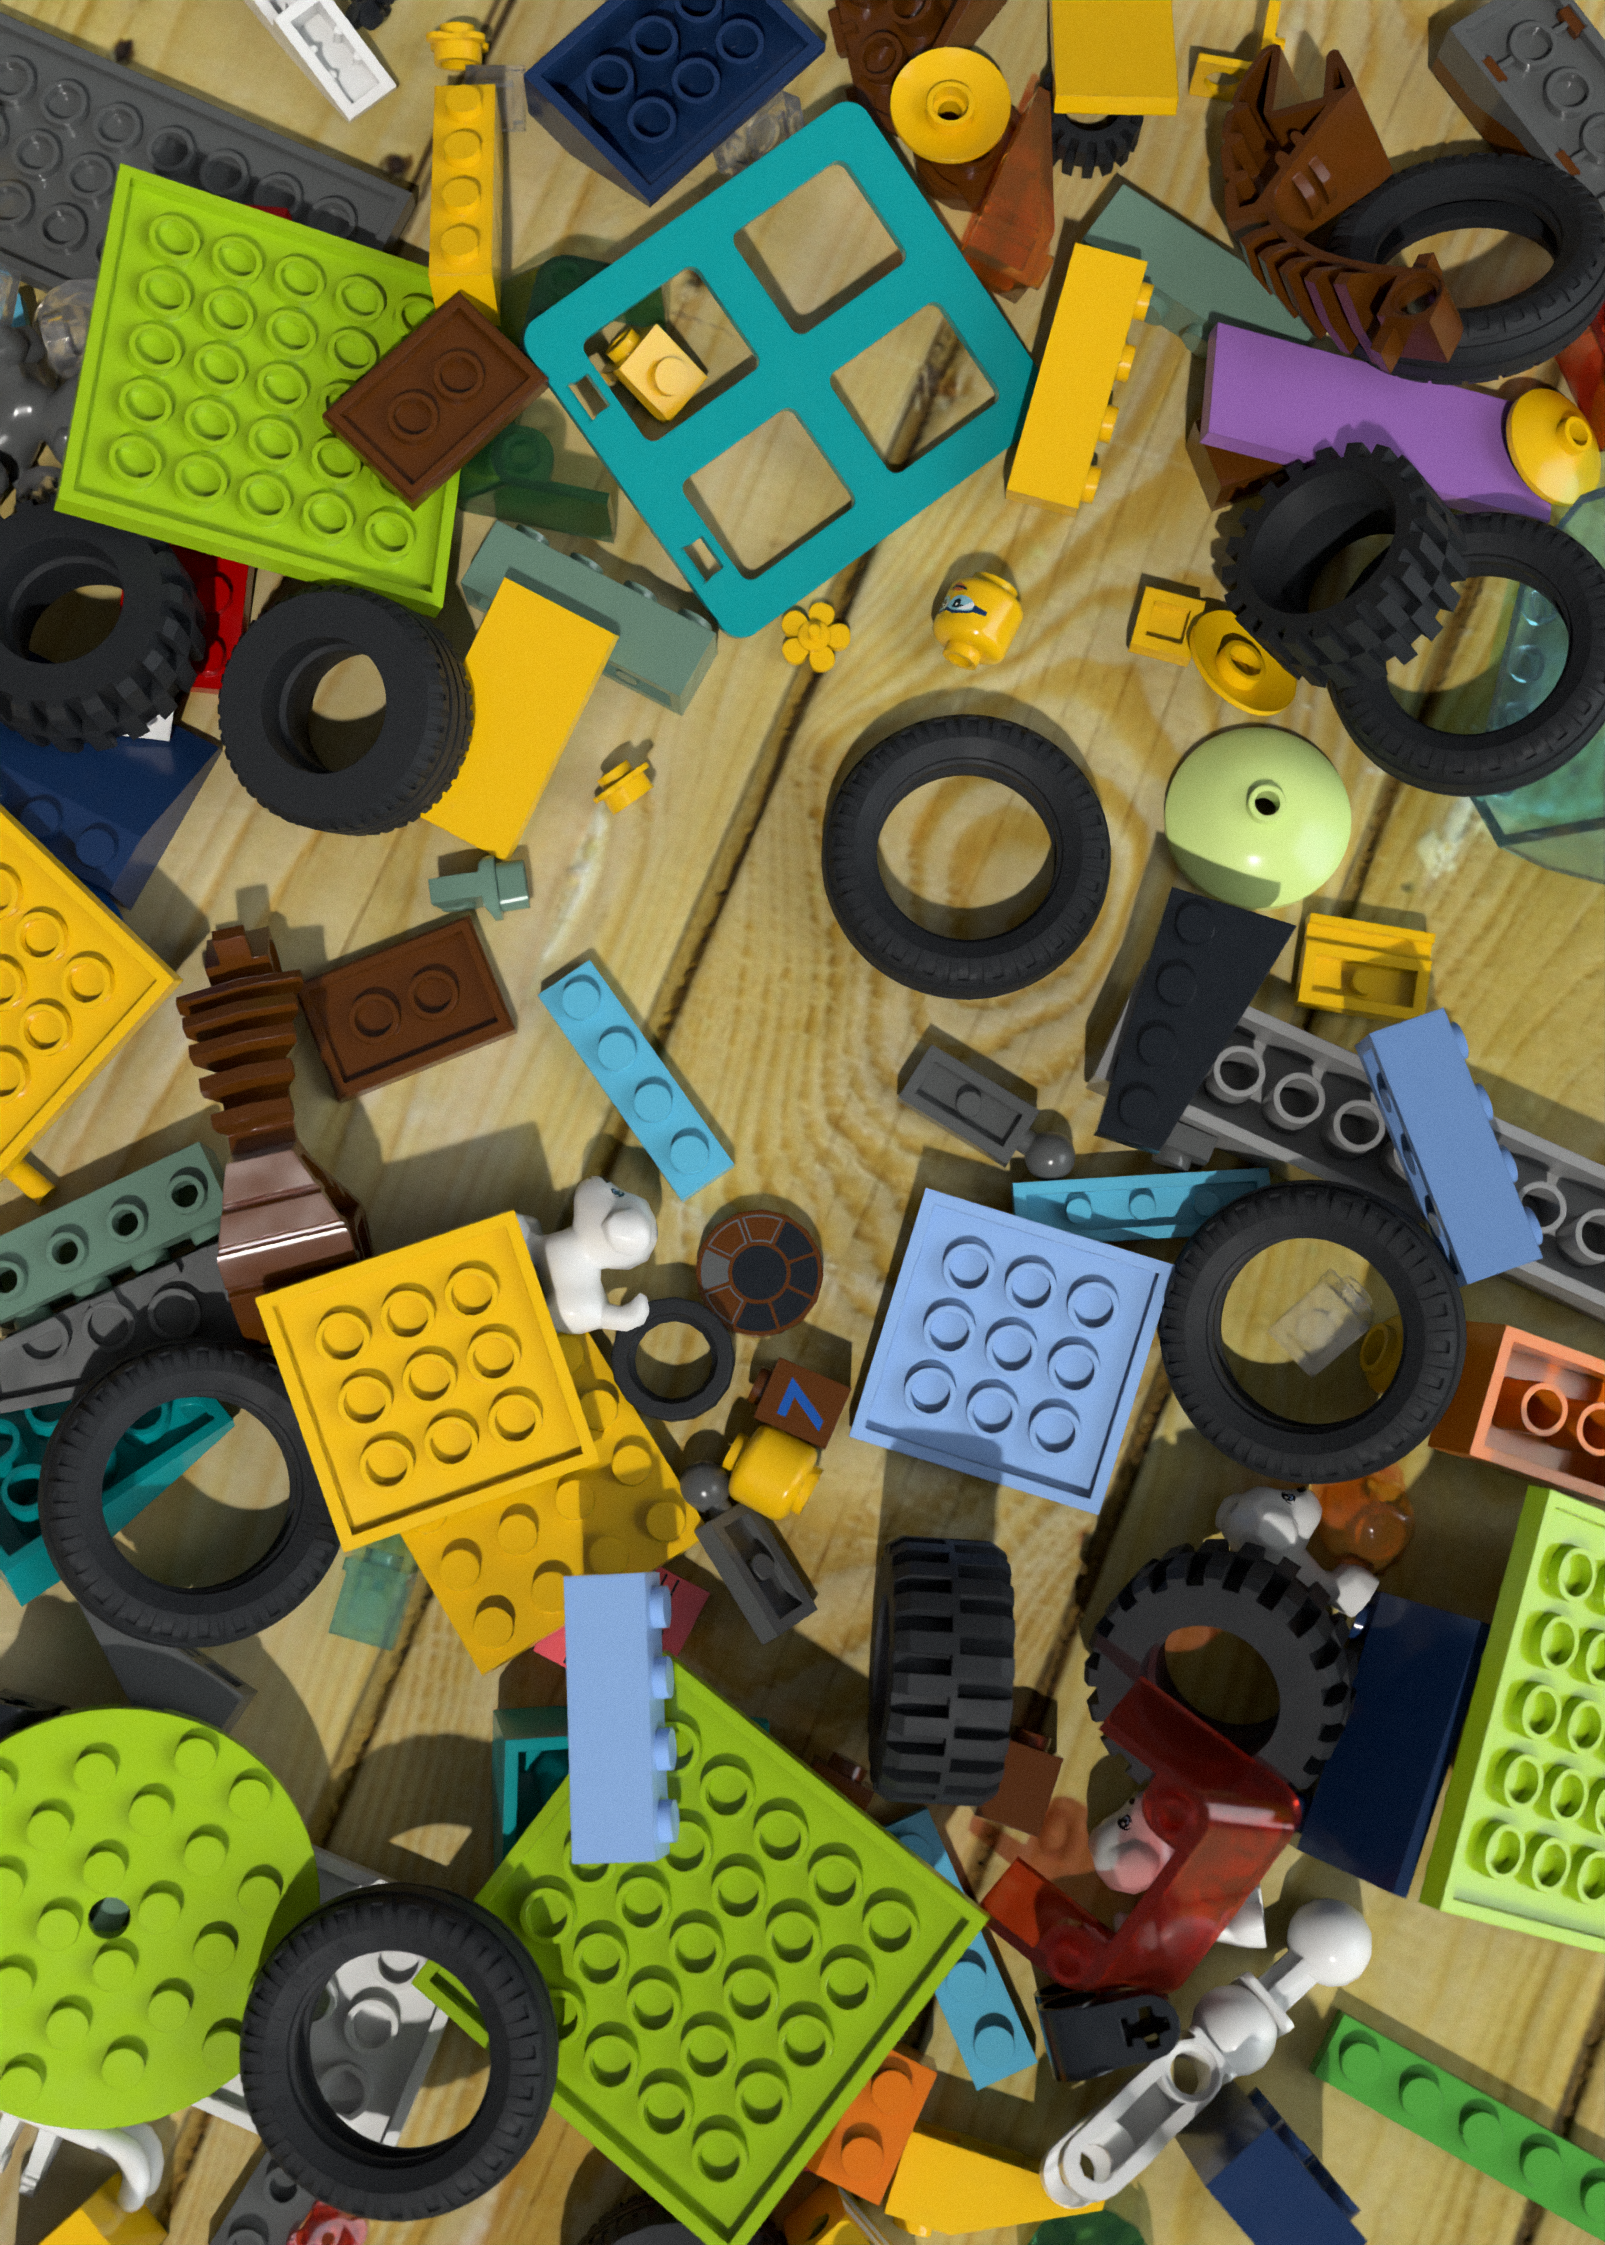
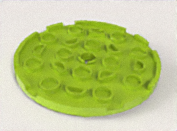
[0,1703,320,2130]

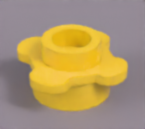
[426,22,489,71]
[592,759,654,815]

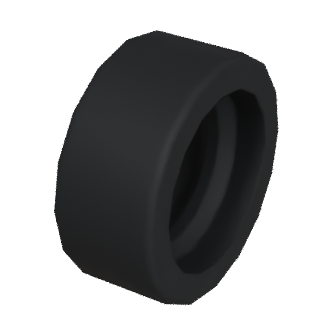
[611,1297,735,1422]

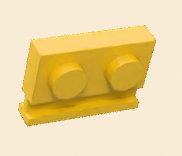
[1293,912,1436,1023]

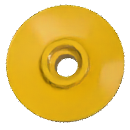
[890,47,1011,164]
[1506,388,1601,507]
[1189,610,1297,716]

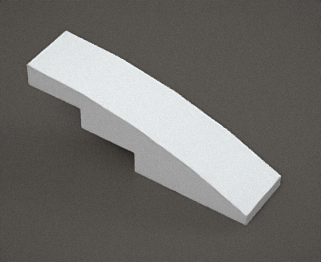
[243,0,397,124]

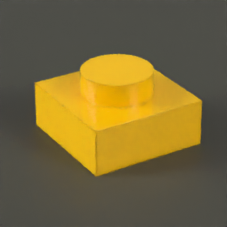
[1128,586,1206,667]

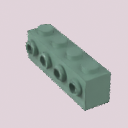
[0,1142,225,1330]

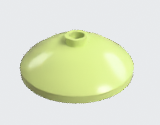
[1164,727,1351,911]

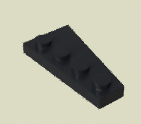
[1094,887,1297,1155]

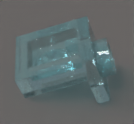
[328,1547,418,1651]

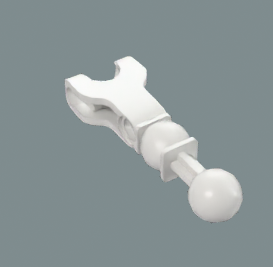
[1039,1898,1372,2209]

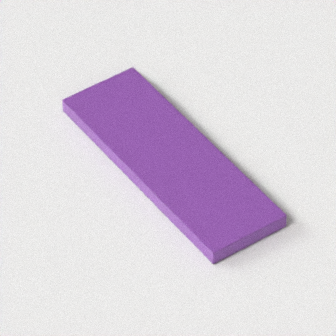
[1199,322,1551,523]

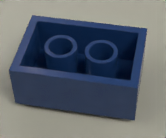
[1174,2080,1368,2245]

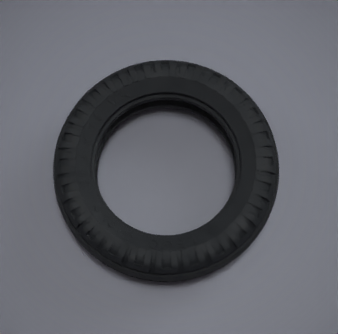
[1325,152,1605,385]
[1329,512,1605,797]
[821,714,1111,1000]
[1159,1180,1467,1484]
[38,1338,341,1648]
[239,1882,559,2222]

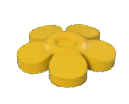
[781,602,850,673]

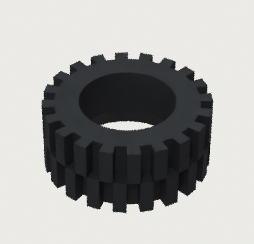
[1222,442,1468,688]

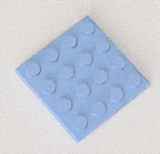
[849,1188,1176,1515]

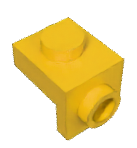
[600,324,707,424]

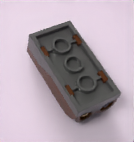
[1431,0,1605,211]

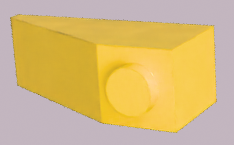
[882,2118,1106,2237]

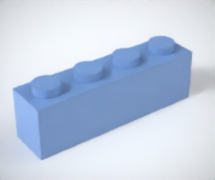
[1355,1007,1543,1287]

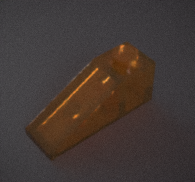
[960,86,1055,304]

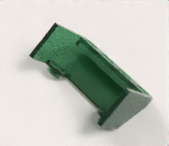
[456,255,669,544]

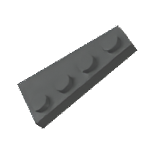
[0,1239,247,1414]

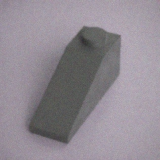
[78,1602,258,1733]

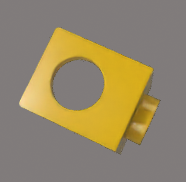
[1189,0,1286,102]

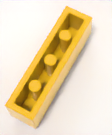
[428,84,504,326]
[1005,242,1154,518]

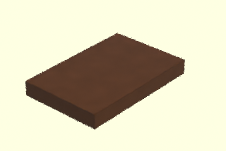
[322,292,549,512]
[297,915,517,1104]

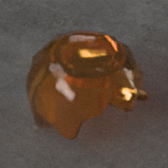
[1317,1470,1416,1576]

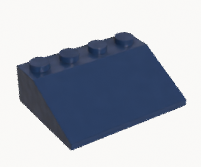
[523,0,826,207]
[0,650,222,911]
[1281,1591,1491,1899]

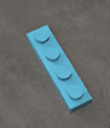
[538,960,734,1203]
[1011,1167,1270,1243]
[882,1806,1038,2091]

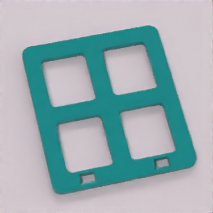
[523,102,1039,639]

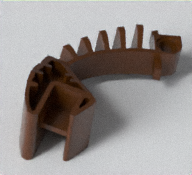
[1220,44,1463,374]
[176,924,375,1349]

